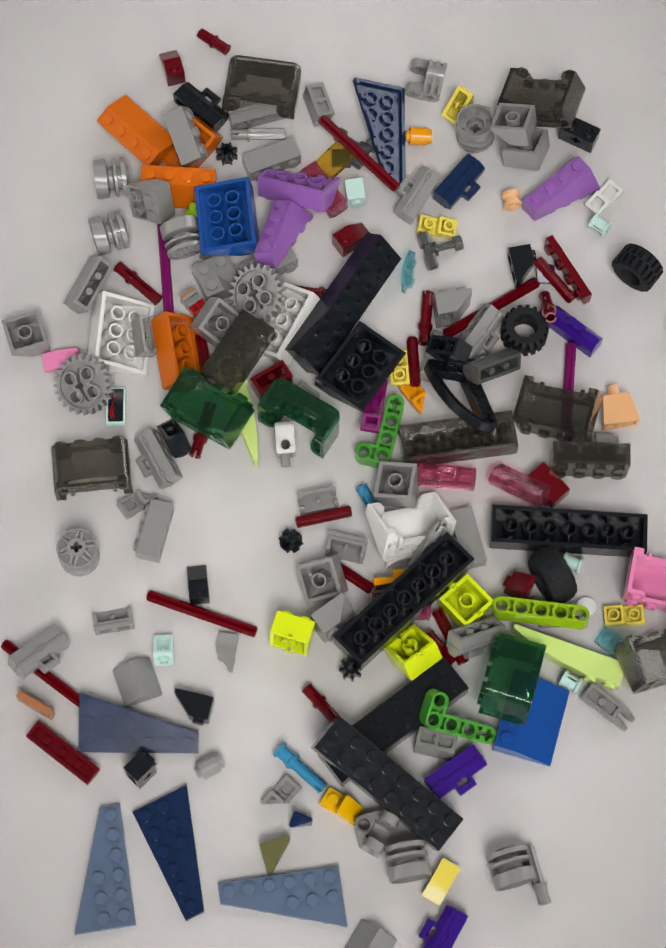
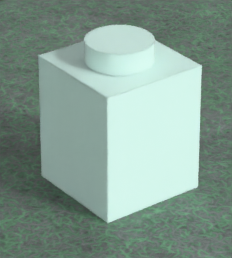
[344,178,366,208]

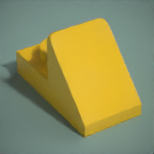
[319,787,364,826]

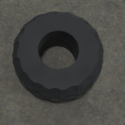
[528,546,578,603]

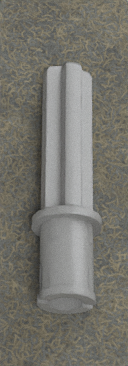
[231,127,285,142]
[407,519,447,567]
[525,845,551,906]

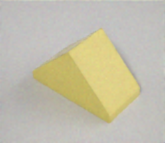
[441,85,474,125]

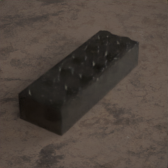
[398,410,518,467]

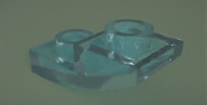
[401,250,417,294]
[594,626,639,666]

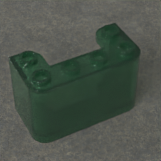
[160,367,255,450]
[257,378,340,459]
[477,632,547,726]

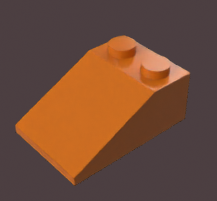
[162,115,224,168]

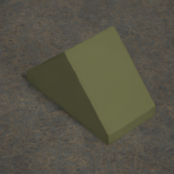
[259,835,290,876]

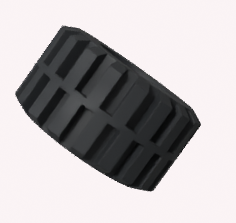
[612,243,663,292]
[500,304,549,356]

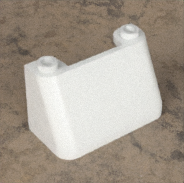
[366,491,456,562]

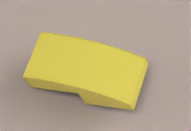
[416,214,458,238]
[390,350,410,386]
[603,604,646,627]
[422,857,460,906]

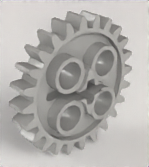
[228,263,286,324]
[53,353,114,416]

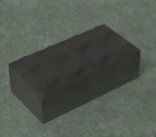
[200,309,276,396]
[549,441,631,480]

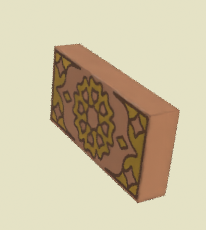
[16,691,55,721]

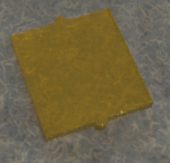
[313,142,355,179]

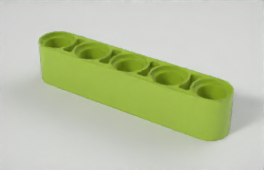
[493,596,590,630]

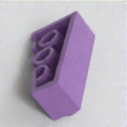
[522,156,601,221]
[258,169,341,213]
[254,199,313,269]

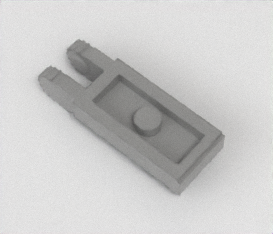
[580,682,635,732]

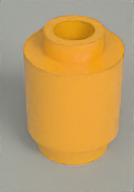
[405,126,432,145]

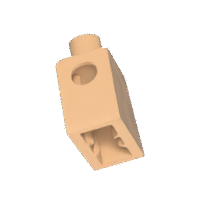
[601,384,640,431]

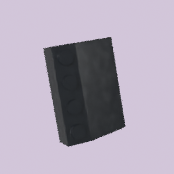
[315,321,406,412]

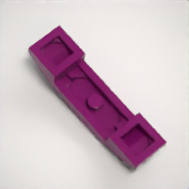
[360,377,389,434]

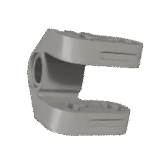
[405,58,447,102]
[354,810,400,858]

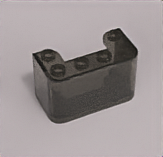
[497,67,586,128]
[513,375,602,446]
[51,436,134,501]
[614,629,666,694]

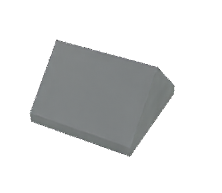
[112,658,163,708]
[345,920,397,948]

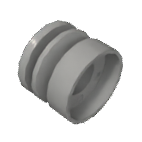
[456,104,494,153]
[93,157,130,199]
[88,210,129,256]
[159,215,201,260]
[56,528,100,577]
[384,840,431,884]
[486,845,537,892]

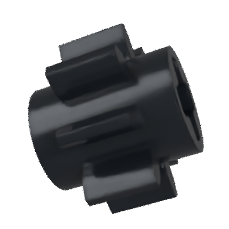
[216,142,238,166]
[278,529,303,553]
[339,658,363,682]

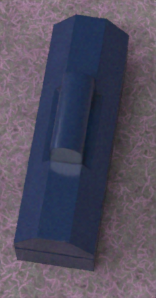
[433,153,485,209]

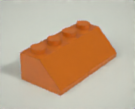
[97,95,174,166]
[141,165,217,209]
[151,311,204,392]

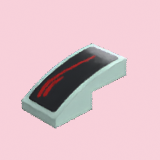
[106,387,126,426]

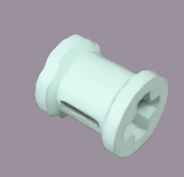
[588,213,612,237]
[564,552,584,574]
[558,670,584,694]

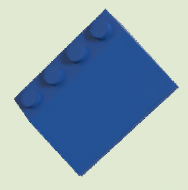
[194,177,259,256]
[492,670,570,767]

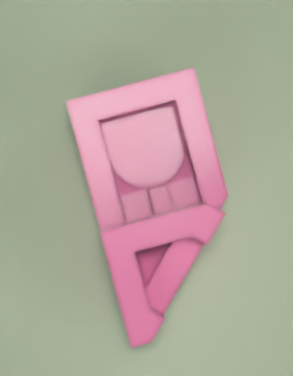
[42,348,80,373]

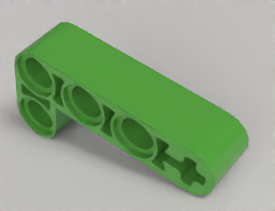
[355,395,404,468]
[419,689,496,744]

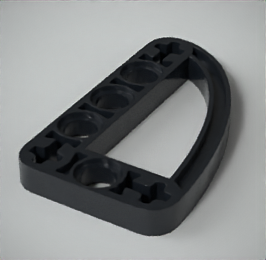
[424,359,498,432]

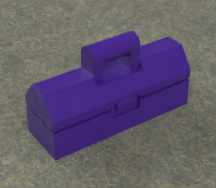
[549,306,603,358]
[424,744,487,799]
[418,905,468,948]

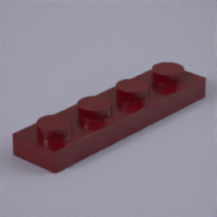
[544,235,592,305]
[26,721,100,786]

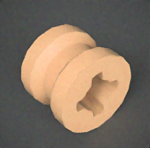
[501,189,522,211]

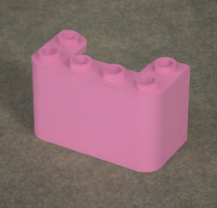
[622,547,666,613]

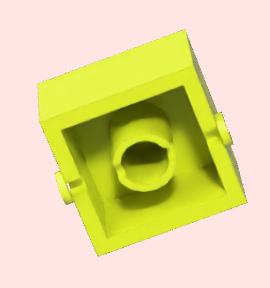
[438,573,494,627]
[270,610,315,656]
[385,624,443,681]

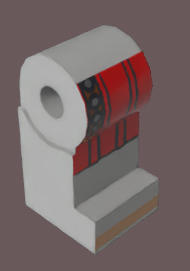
[179,286,205,318]

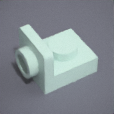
[153,634,174,666]

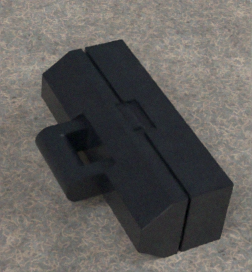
[173,82,229,132]

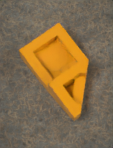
[398,384,426,414]

